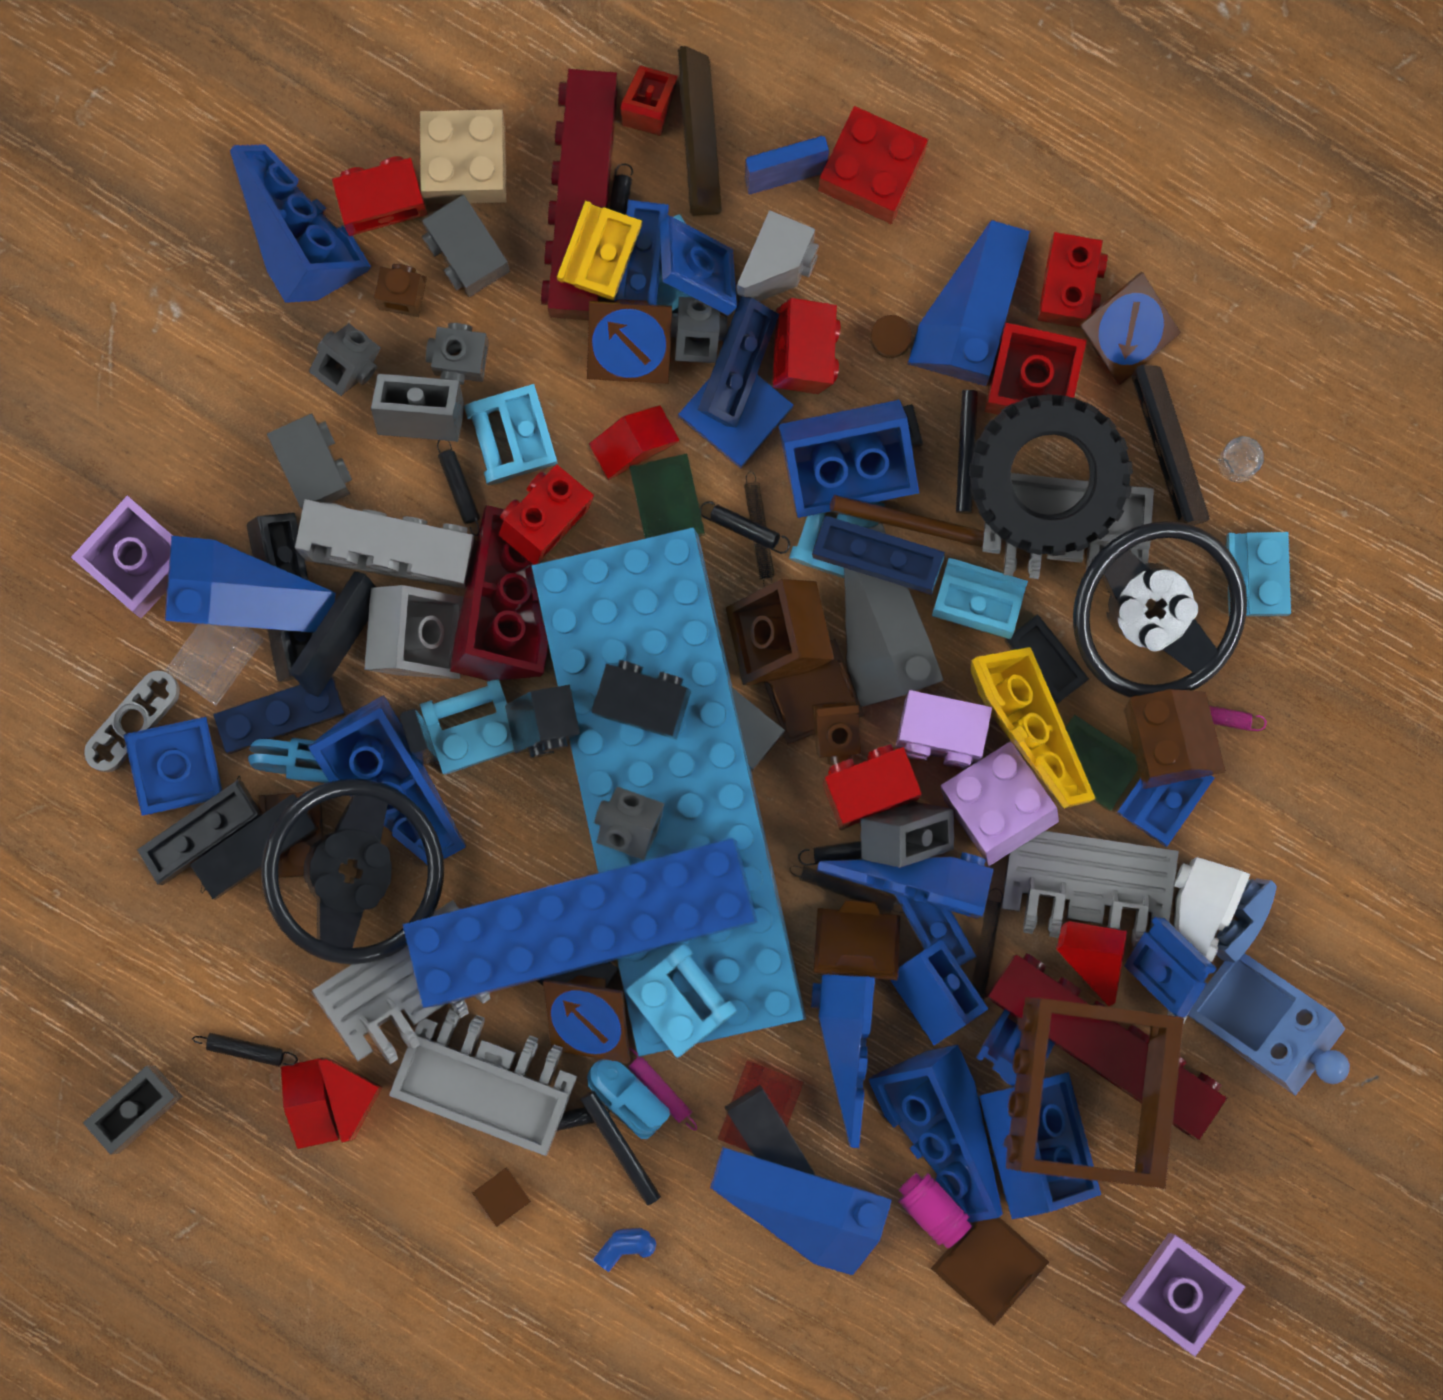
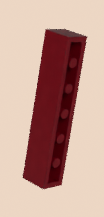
[541,69,618,321]
[985,953,1227,1140]

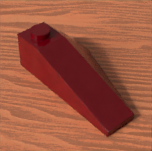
[450,505,548,681]

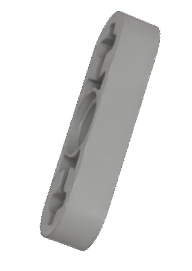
[84,671,180,773]

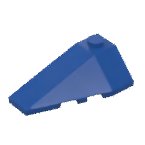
[230,145,371,303]
[908,220,1030,386]
[164,536,336,632]
[308,695,466,864]
[816,852,993,919]
[811,974,875,1148]
[868,1044,1003,1222]
[710,1147,892,1275]

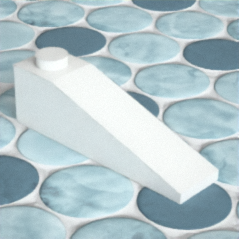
[1168,857,1251,1022]

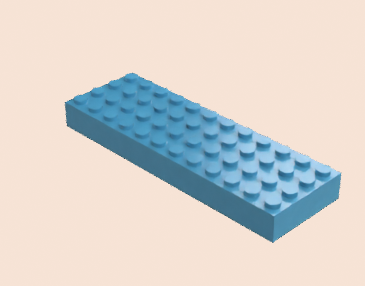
[532,527,806,1056]

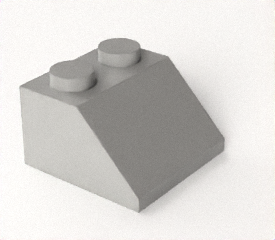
[737,210,819,305]
[364,585,464,679]

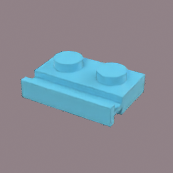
[1226,532,1291,617]
[932,558,1028,640]

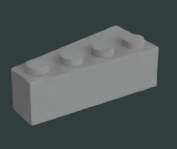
[295,499,476,589]

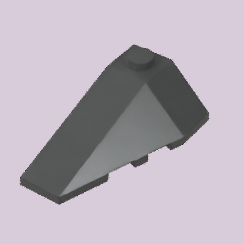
[844,523,944,707]

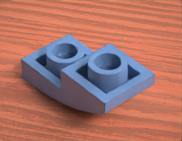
[1216,878,1277,963]

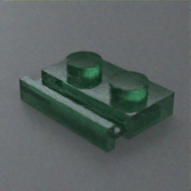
[629,454,705,539]
[1065,714,1138,812]

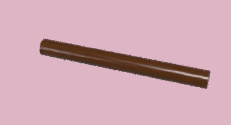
[830,495,984,548]

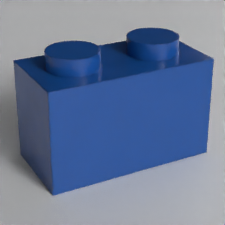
[890,939,988,1045]

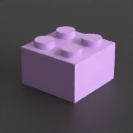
[71,496,173,618]
[895,690,992,769]
[940,741,1059,866]
[1120,1233,1245,1356]

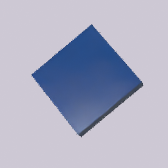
[745,136,829,195]
[659,215,737,316]
[678,375,794,469]
[124,716,222,816]

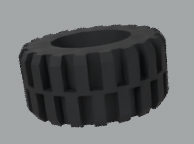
[969,394,1133,556]

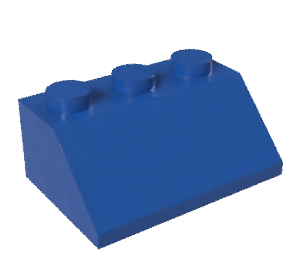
[778,400,919,518]
[979,1072,1101,1220]

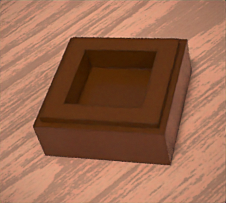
[472,1167,531,1227]

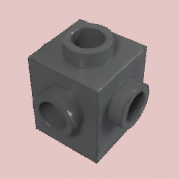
[671,297,727,363]
[309,323,381,396]
[426,323,489,385]
[594,786,665,860]

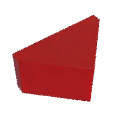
[621,65,678,136]
[589,405,680,481]
[1056,921,1127,1007]
[281,1058,339,1149]
[318,1059,383,1143]

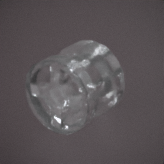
[1218,436,1264,483]

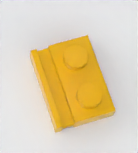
[557,201,642,301]

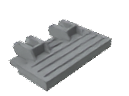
[982,473,1154,579]
[1001,831,1179,949]
[311,900,491,1064]
[389,1006,577,1156]

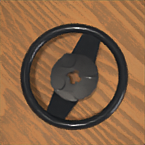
[1073,521,1247,697]
[261,779,444,964]

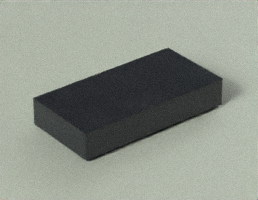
[1005,614,1089,705]

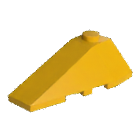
[971,647,1096,808]

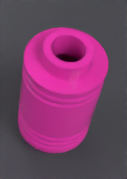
[898,1173,972,1249]

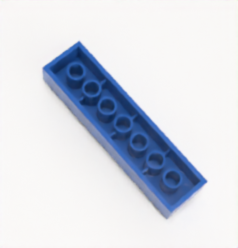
[403,838,758,1008]

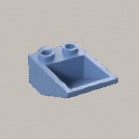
[1188,953,1350,1096]

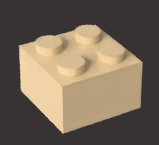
[420,110,506,204]

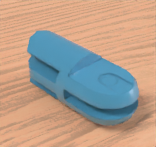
[248,738,329,783]
[587,1059,670,1140]

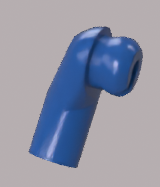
[593,1228,656,1272]

